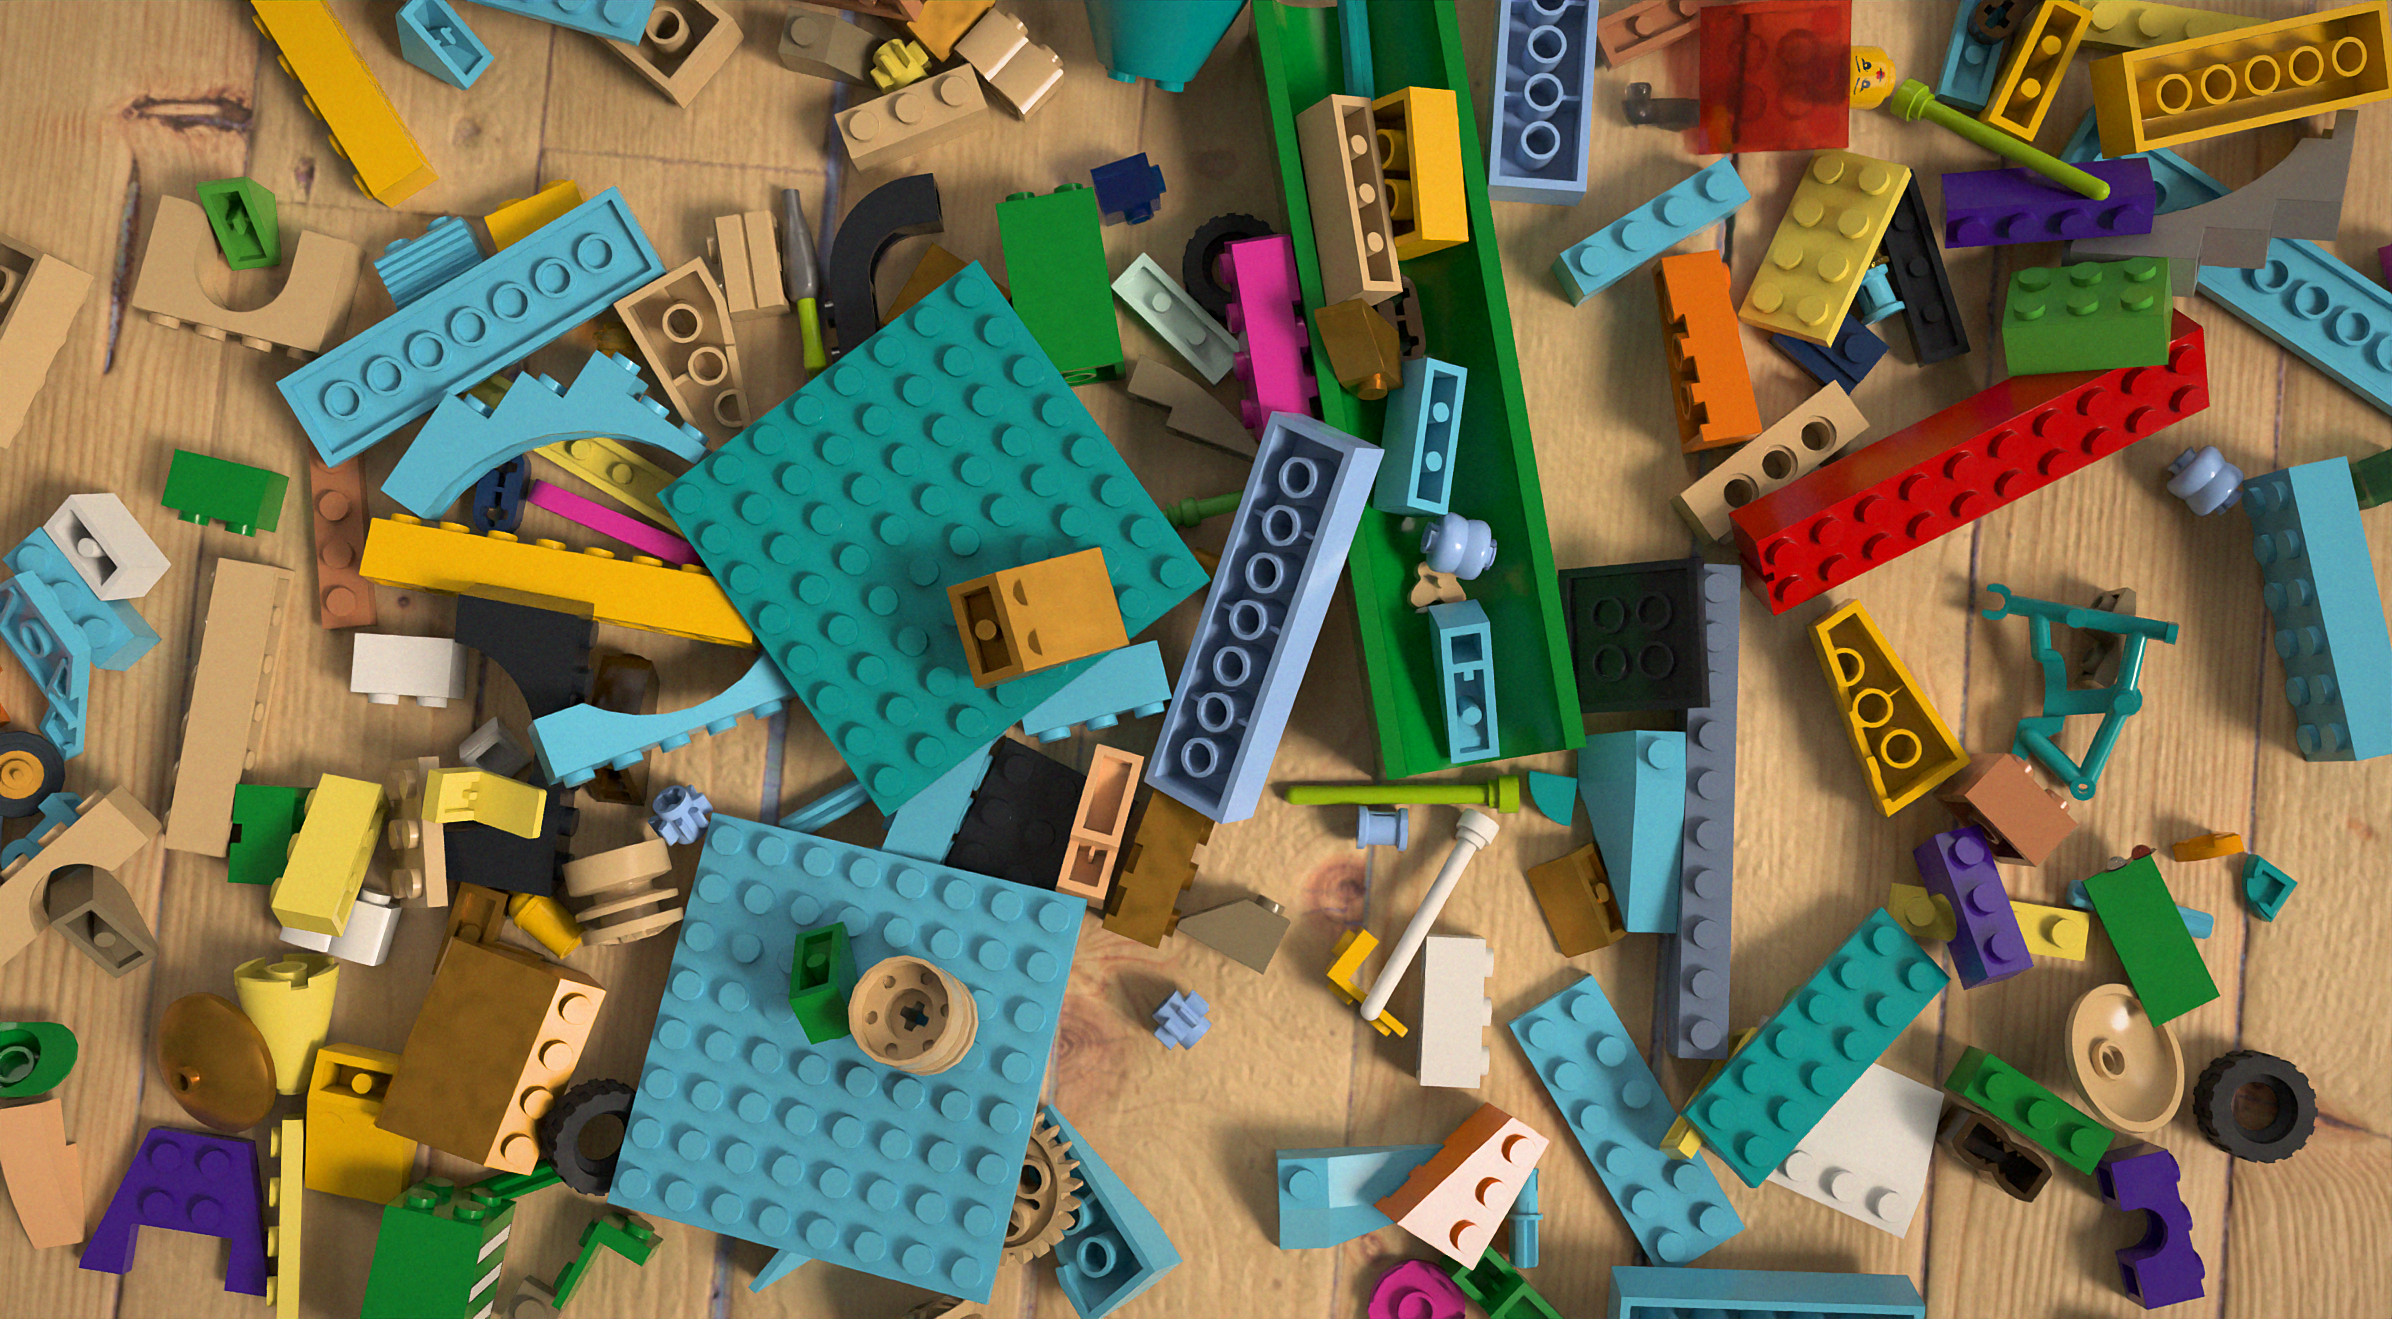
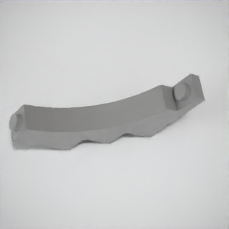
[2061,109,2359,298]

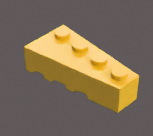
[1806,598,1972,817]

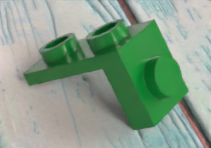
[551,1210,664,1311]

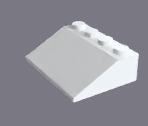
[1706,1015,1944,1239]

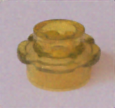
[592,322,637,359]

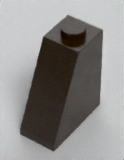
[587,653,660,807]

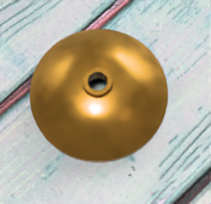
[156,992,277,1133]

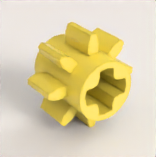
[870,38,932,95]

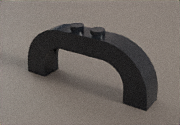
[825,173,945,364]

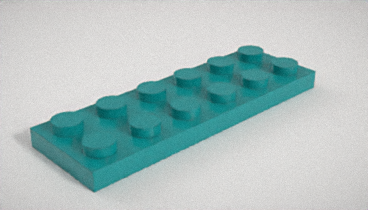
[1679,907,1951,1188]

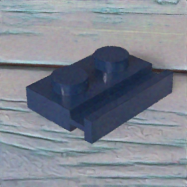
[1767,311,1890,396]

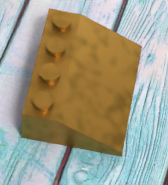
[373,936,606,1176]

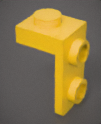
[1324,926,1408,1037]

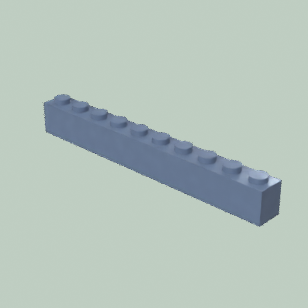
[1666,564,1741,1060]

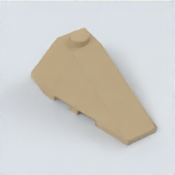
[613,256,753,452]

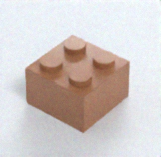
[1932,753,2078,867]

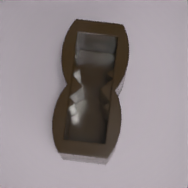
[1935,1105,2053,1203]

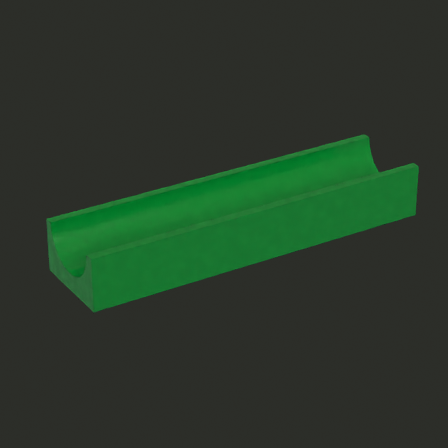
[1248,0,1587,781]

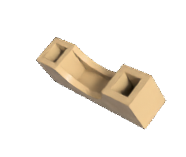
[0,784,163,968]

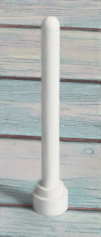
[1360,808,1499,1021]

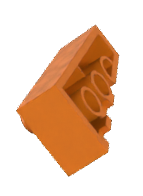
[1651,249,1763,456]

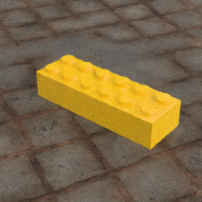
[2088,0,2392,159]

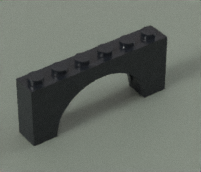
[443,583,599,898]

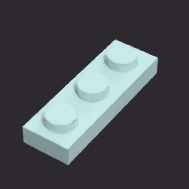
[1111,252,1239,389]

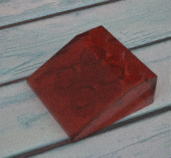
[1698,0,1852,155]

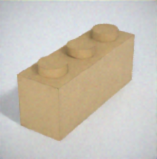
[834,63,993,175]

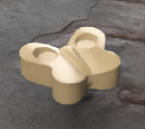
[1407,561,1466,609]

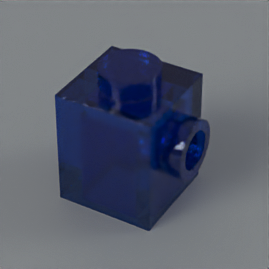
[1090,152,1167,227]

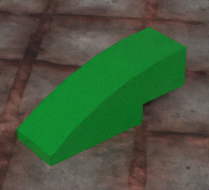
[1438,1243,1565,1319]

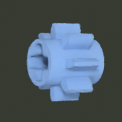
[648,784,713,846]
[1151,989,1212,1050]

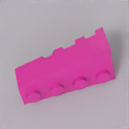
[1219,233,1323,442]

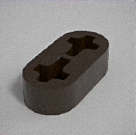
[1967,0,2041,46]
[1371,273,1426,362]

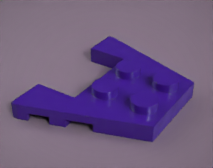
[79,1125,275,1297]

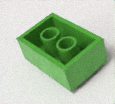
[2002,256,2173,376]

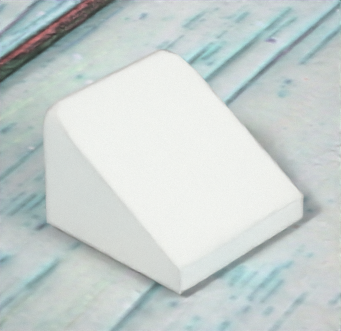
[459,716,532,778]

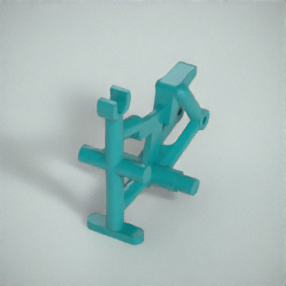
[1982,583,2179,801]

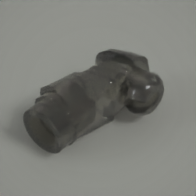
[1621,82,1700,133]

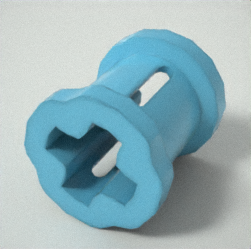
[1855,264,1905,326]

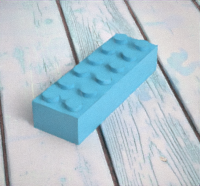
[2242,456,2392,762]
[1607,1266,1926,1319]

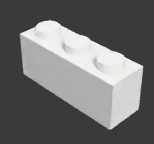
[1416,933,1494,1088]

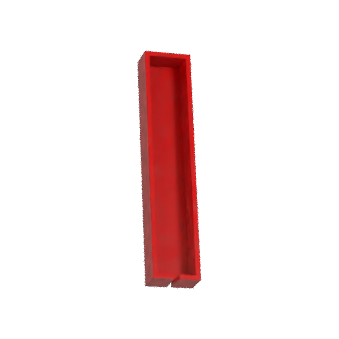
[1728,308,2210,616]

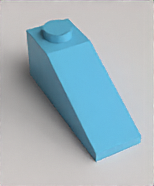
[1428,599,1500,764]

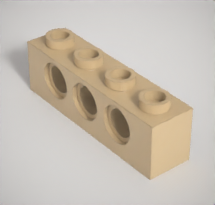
[1670,380,1870,546]

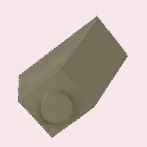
[778,6,887,91]
[49,864,159,979]
[1176,894,1291,975]

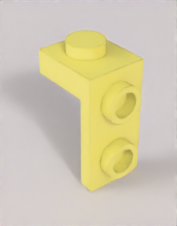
[421,767,547,839]

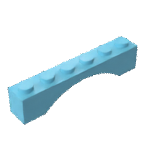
[527,646,804,788]

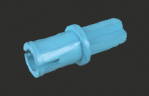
[1504,1167,1543,1268]

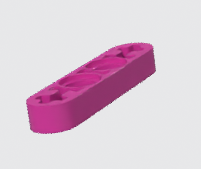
[526,479,705,567]

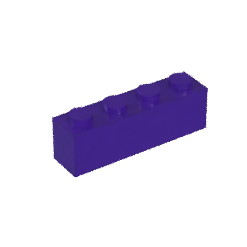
[1939,157,2157,249]

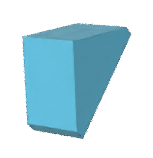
[395,0,495,91]

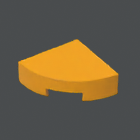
[2172,831,2245,862]

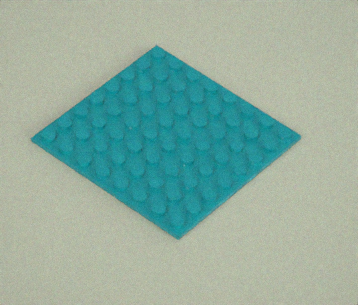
[656,259,1211,817]

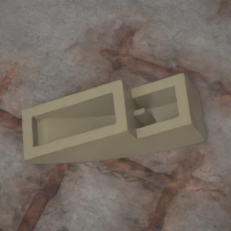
[1127,355,1259,464]

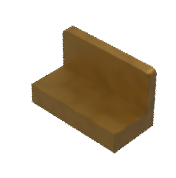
[1527,840,1630,958]

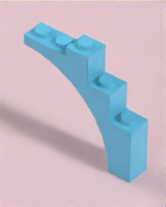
[380,349,713,522]

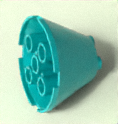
[1084,0,1250,92]

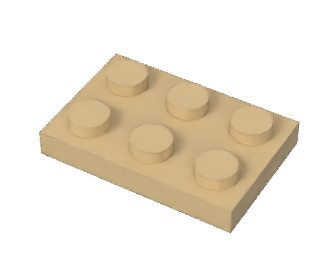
[385,756,448,908]

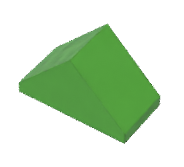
[196,176,282,271]

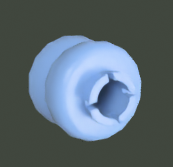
[2167,445,2244,516]
[1420,512,1497,580]

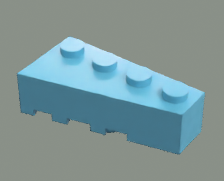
[873,729,1008,866]

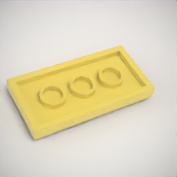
[1738,145,1912,348]

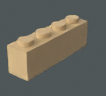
[1295,94,1403,307]

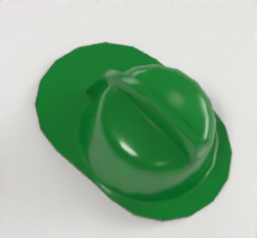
[0,1021,79,1100]

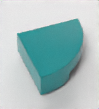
[1527,771,1578,827]
[2242,854,2298,923]

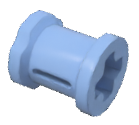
[1356,805,1408,851]

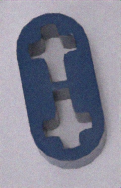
[473,453,532,534]

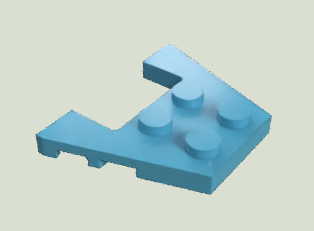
[0,569,91,762]

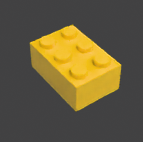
[1371,86,1469,261]

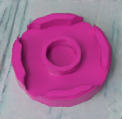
[1367,1258,1466,1319]

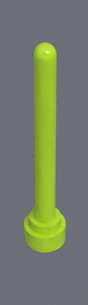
[1890,78,2110,201]
[1284,775,1519,814]

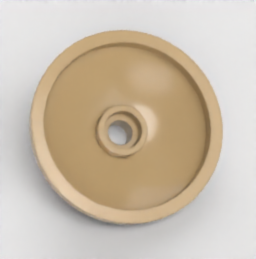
[2064,984,2184,1134]

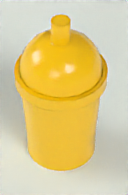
[507,890,588,960]

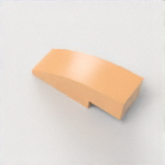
[1056,744,1144,909]
[0,1098,88,1250]

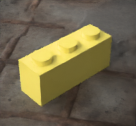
[269,773,391,938]

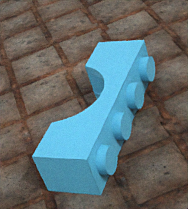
[1551,156,1752,307]

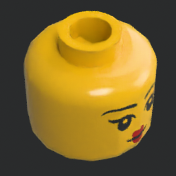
[1818,45,1896,110]

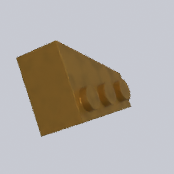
[1101,788,1215,949]

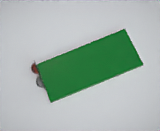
[2081,844,2220,1028]

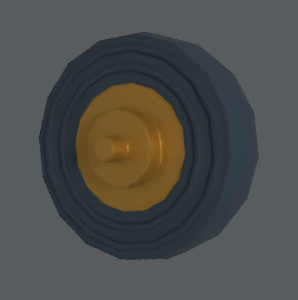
[0,731,66,819]

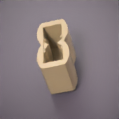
[954,8,1064,124]

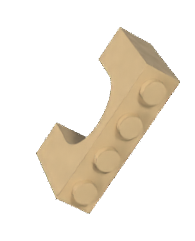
[131,194,367,364]

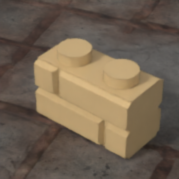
[707,210,792,322]

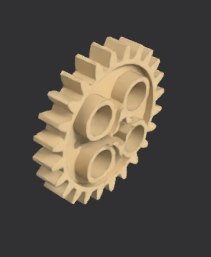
[999,1112,1083,1267]

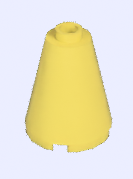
[234,953,340,1095]

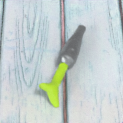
[780,189,827,381]

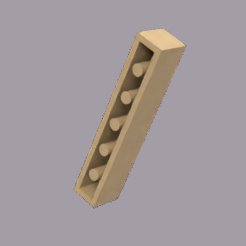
[163,558,296,857]

